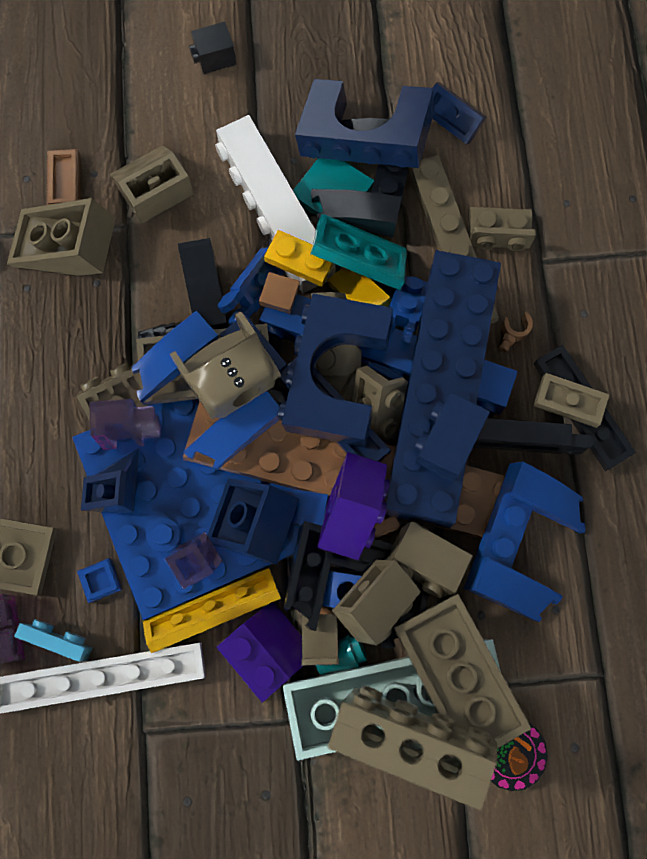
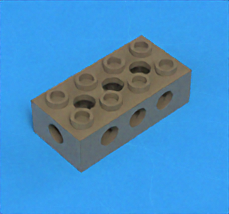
[327,686,497,811]

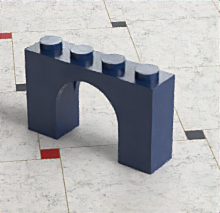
[295,79,434,168]
[278,294,393,447]

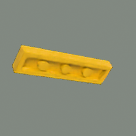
[143,568,281,653]

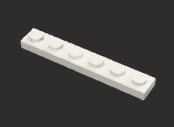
[0,643,206,713]

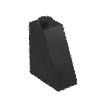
[178,238,229,330]

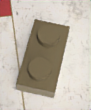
[533,373,609,428]

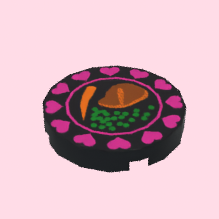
[491,722,548,791]

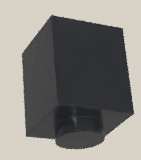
[189,21,237,75]

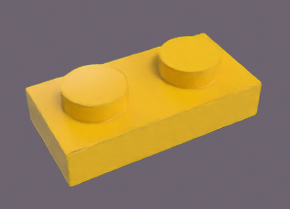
[264,230,334,287]

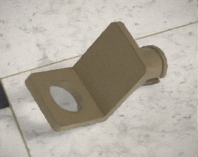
[302,614,339,665]

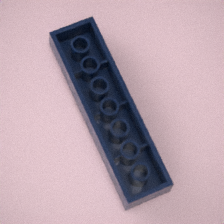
[385,250,501,528]

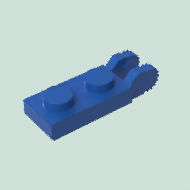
[217,247,284,325]
[390,275,427,343]

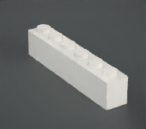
[215,115,335,294]

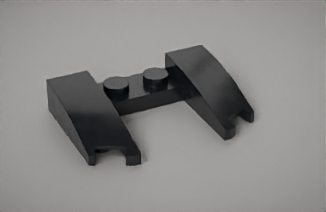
[311,118,409,237]
[284,521,429,649]

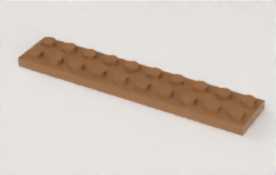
[183,402,505,539]

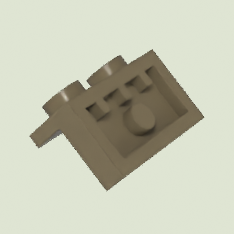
[468,207,536,251]
[76,363,147,431]
[351,366,408,441]

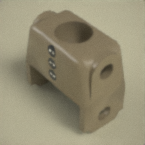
[170,311,281,419]

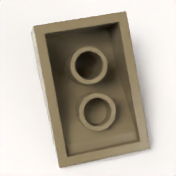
[7,198,116,276]

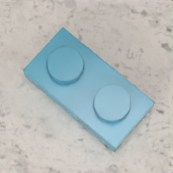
[14,619,93,662]

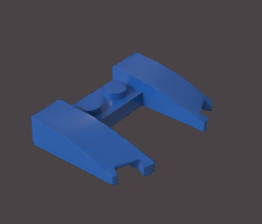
[132,311,280,470]
[463,461,586,622]

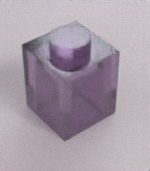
[165,532,222,589]

